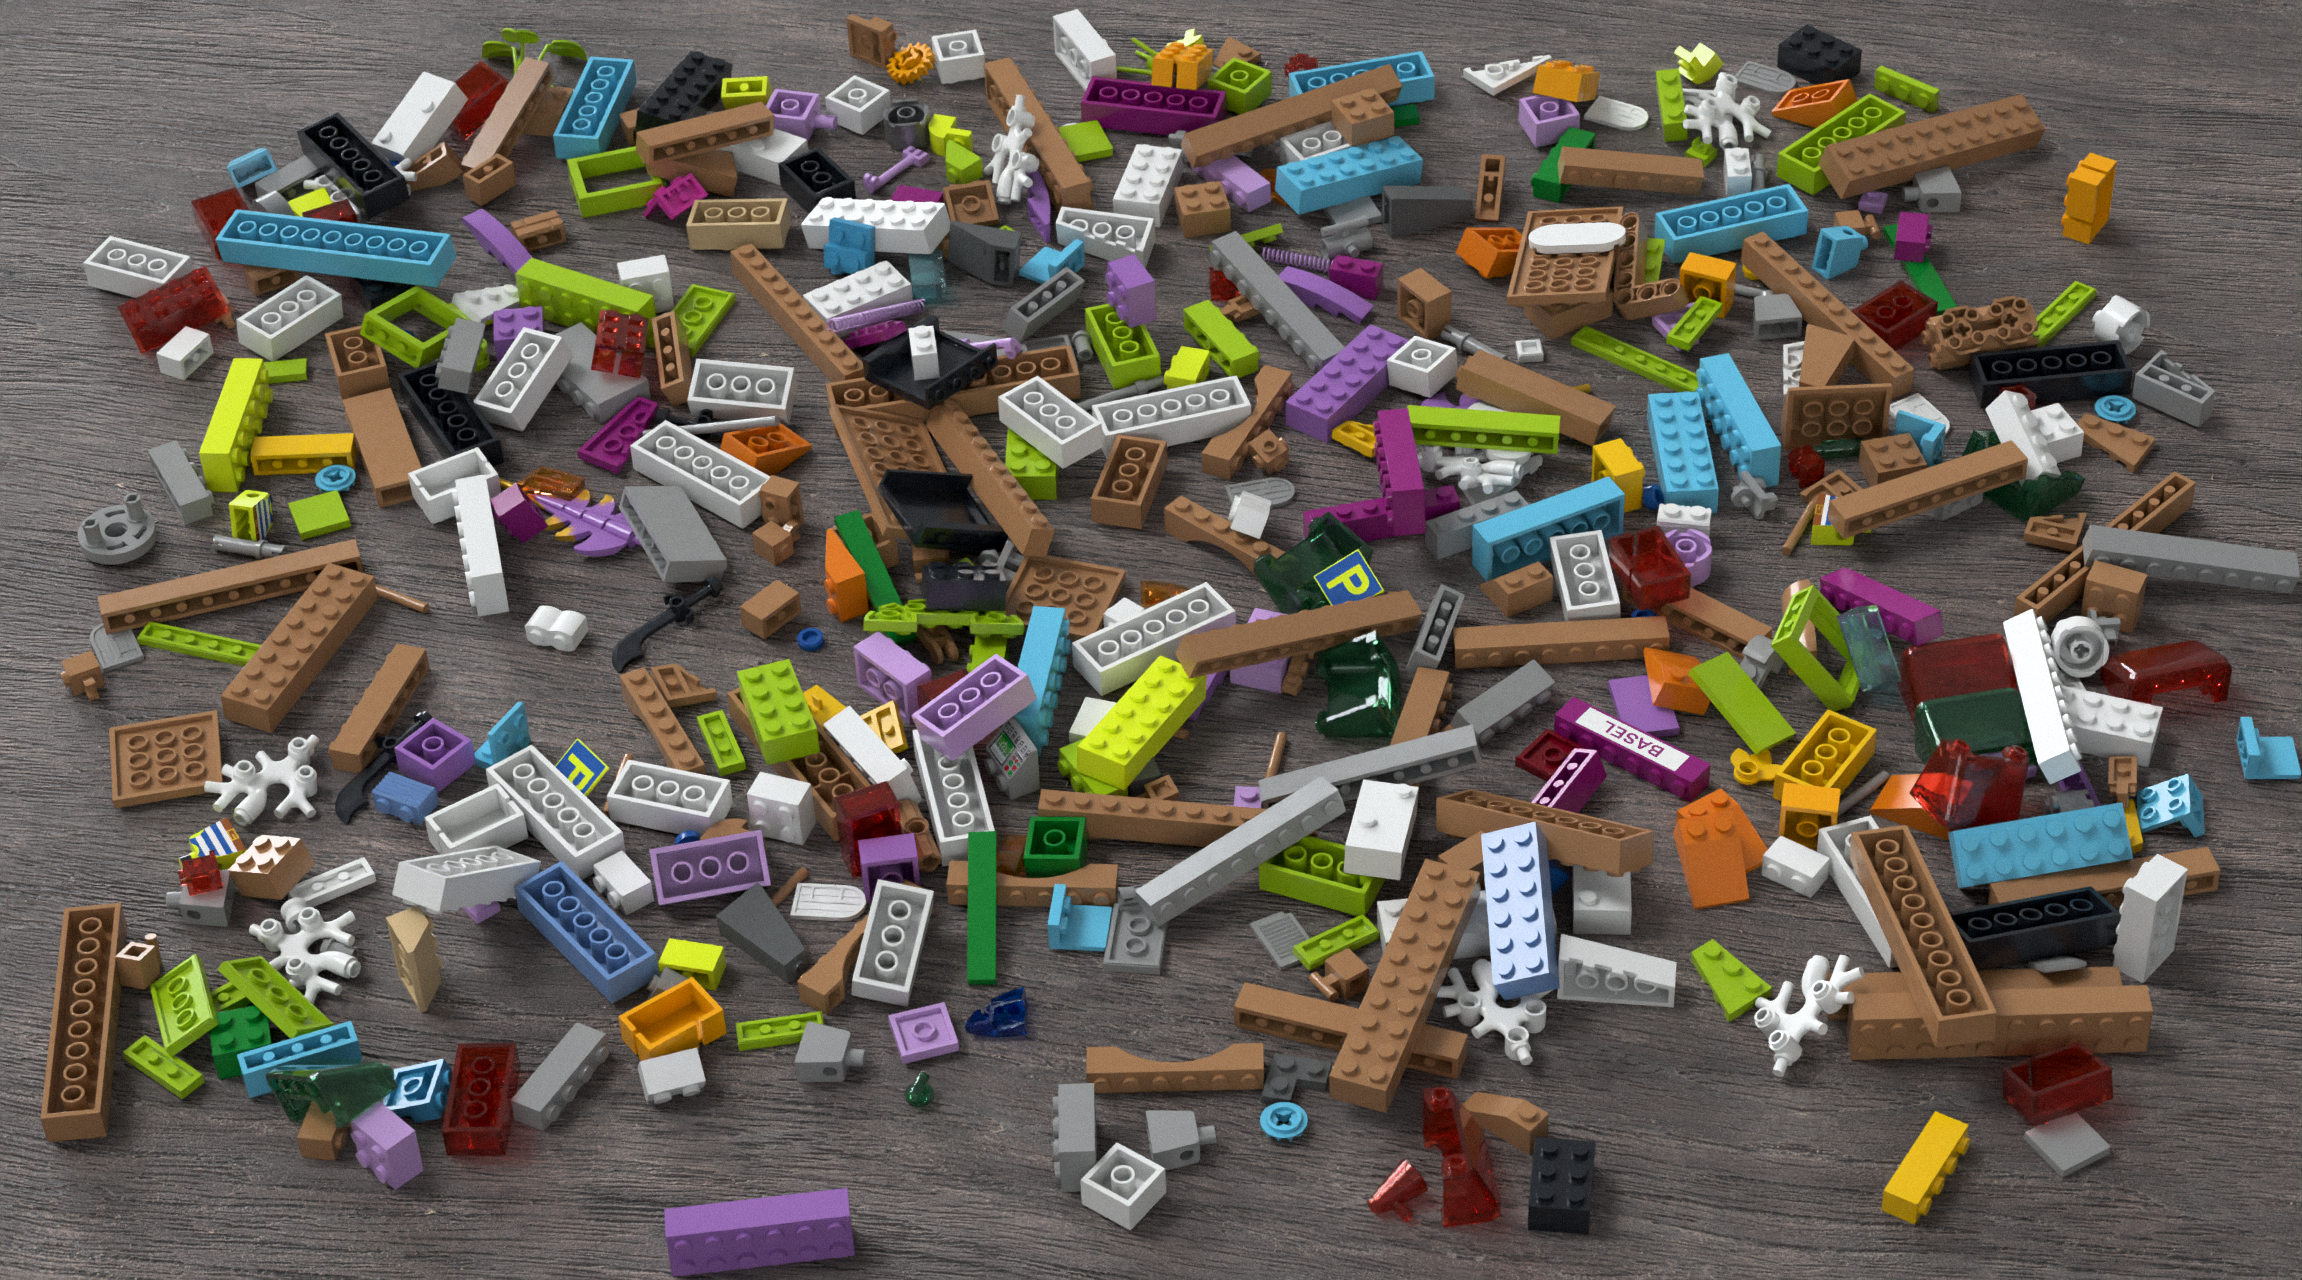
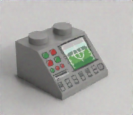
[984,717,1040,800]

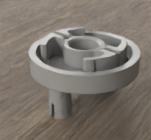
[77,493,157,565]

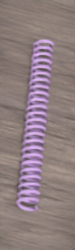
[1263,247,1334,273]
[827,298,926,333]

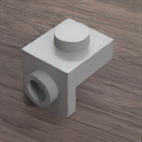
[647,967,688,1001]

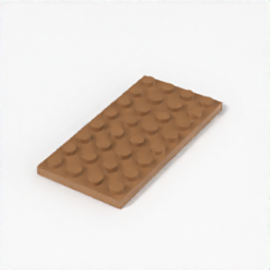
[1507,206,1624,307]
[829,404,947,540]

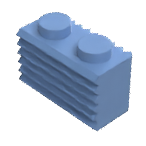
[372,772,439,825]

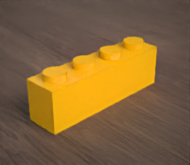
[250,433,358,475]
[1881,1111,1970,1225]

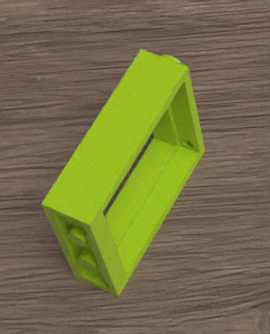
[567,146,667,218]
[360,285,472,368]
[1770,585,1874,712]

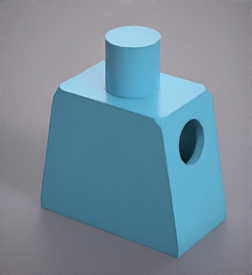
[227,148,278,189]
[1812,226,1868,280]

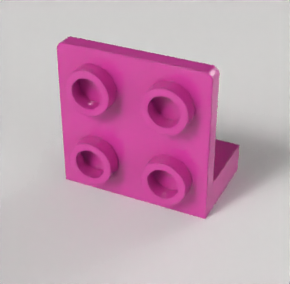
[643,173,708,221]

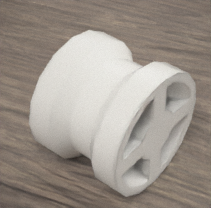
[280,898,309,933]

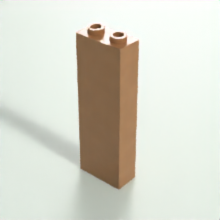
[1455,349,1616,446]
[342,388,422,508]

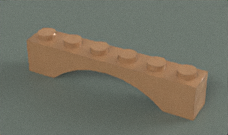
[1202,365,1294,480]
[1164,495,1299,597]
[619,667,706,775]
[946,861,1119,908]
[798,879,934,1015]
[1086,1043,1264,1093]

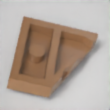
[1213,37,1261,69]

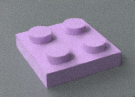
[888,1002,959,1064]

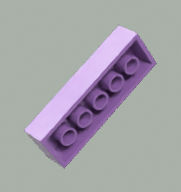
[1286,324,1409,443]
[664,1188,855,1277]

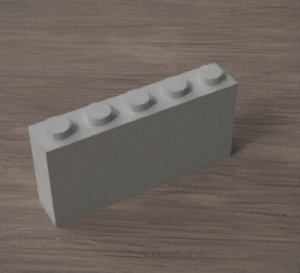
[555,322,651,424]
[619,486,727,583]

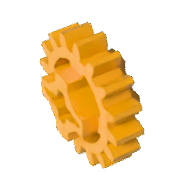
[886,42,936,85]

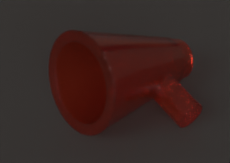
[1367,1159,1428,1222]

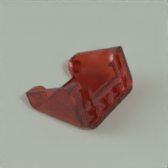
[1897,634,2023,730]
[2100,640,2232,704]
[1909,739,2030,829]
[1422,1087,1501,1228]

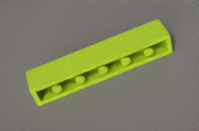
[1407,405,1561,454]

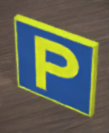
[1313,549,1385,606]
[555,738,609,797]

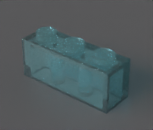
[908,247,946,305]
[1837,605,1902,692]

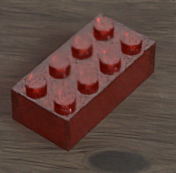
[118,265,230,354]
[442,1043,521,1156]

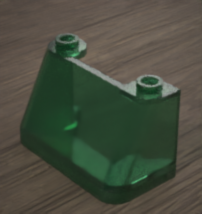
[1962,429,2085,521]
[1253,511,1374,615]
[1315,631,1400,738]
[1914,687,2039,776]
[266,1058,398,1127]

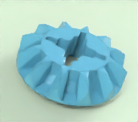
[2094,395,2136,424]
[315,465,356,494]
[1260,1102,1308,1142]

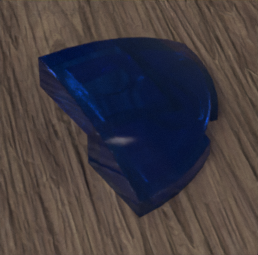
[965,987,1028,1037]

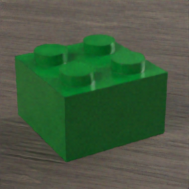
[1023,817,1089,878]
[210,1005,274,1079]

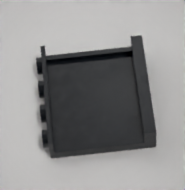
[862,314,998,410]
[877,469,1009,552]

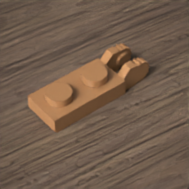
[915,624,959,664]

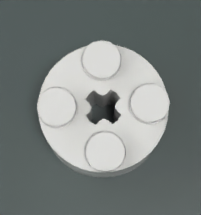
[2092,295,2150,354]
[2050,616,2109,677]

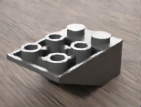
[949,220,1021,288]

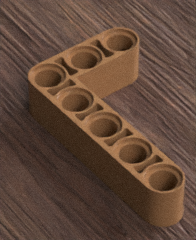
[1613,212,1689,320]

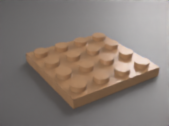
[1005,555,1126,642]
[109,710,224,808]

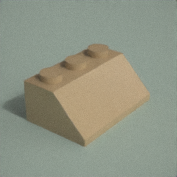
[386,906,443,1013]

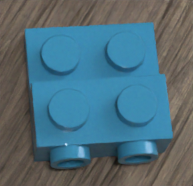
[824,217,876,275]
[383,1059,457,1123]

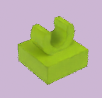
[1685,136,1718,168]

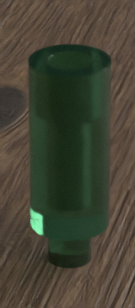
[1812,437,1863,459]

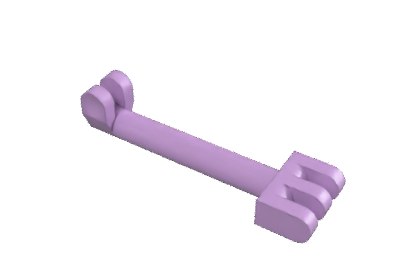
[863,146,930,194]
[959,337,1022,359]

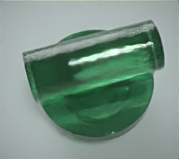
[905,1072,934,1107]

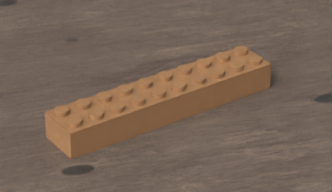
[984,57,1094,215]
[1818,94,2046,199]
[825,345,1081,437]
[1849,825,1997,1048]
[1329,859,1480,1113]
[40,903,127,1142]
[1846,985,2153,1060]

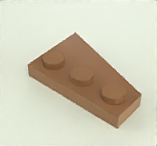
[2077,413,2156,473]

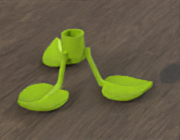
[481,28,587,75]

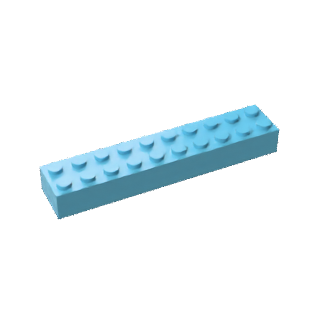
[215,209,457,287]

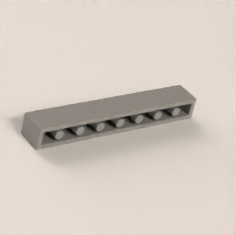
[1210,231,1345,373]
[2082,525,2300,594]
[1259,724,1483,809]
[1135,776,1346,927]

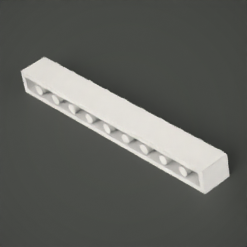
[2003,609,2082,785]

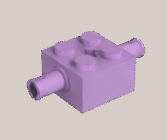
[766,89,838,143]

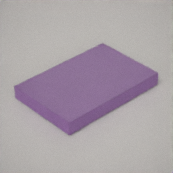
[1608,675,1680,737]

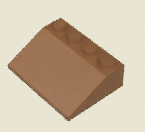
[1780,383,1892,450]

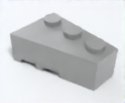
[2132,350,2215,427]

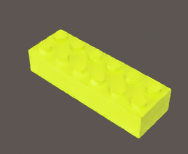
[199,358,273,492]
[1077,656,1207,790]

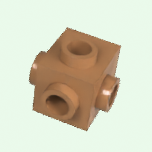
[1249,429,1289,475]

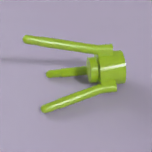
[1116,38,1158,77]

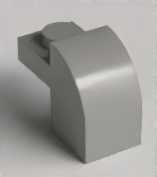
[252,190,295,216]
[1740,635,1784,689]

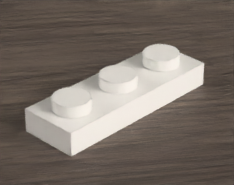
[287,857,376,907]

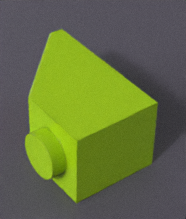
[945,140,983,185]

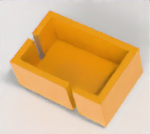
[1151,42,1213,90]
[1533,60,1600,102]
[2061,152,2117,244]
[618,977,727,1061]

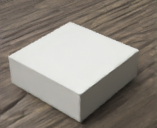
[1515,339,1544,363]

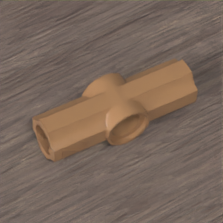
[894,798,942,872]

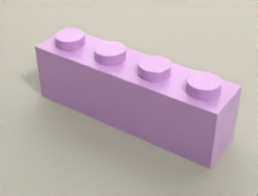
[1191,155,1271,212]

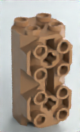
[1921,296,2039,370]

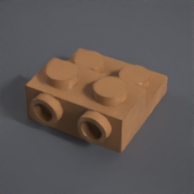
[846,14,899,70]
[943,180,999,226]

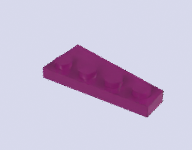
[844,320,907,349]
[577,396,659,474]

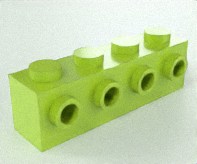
[1183,300,1260,378]

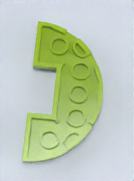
[863,599,1024,638]

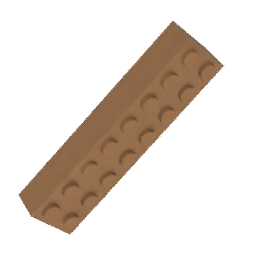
[221,563,378,733]
[727,688,883,842]
[1435,789,1654,877]

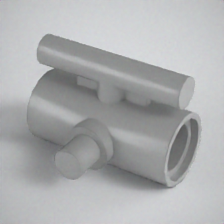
[1320,216,1373,261]

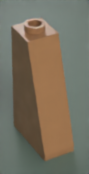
[642,150,738,197]
[1799,324,1855,387]

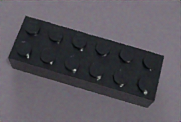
[635,51,733,134]
[297,112,410,219]
[1969,340,2133,408]
[397,360,504,467]
[1949,886,2121,972]

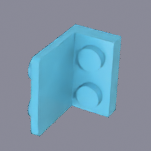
[1019,239,1085,284]
[1895,410,1946,468]
[474,702,531,769]
[2236,717,2301,779]
[2137,774,2205,838]
[1048,884,1112,951]

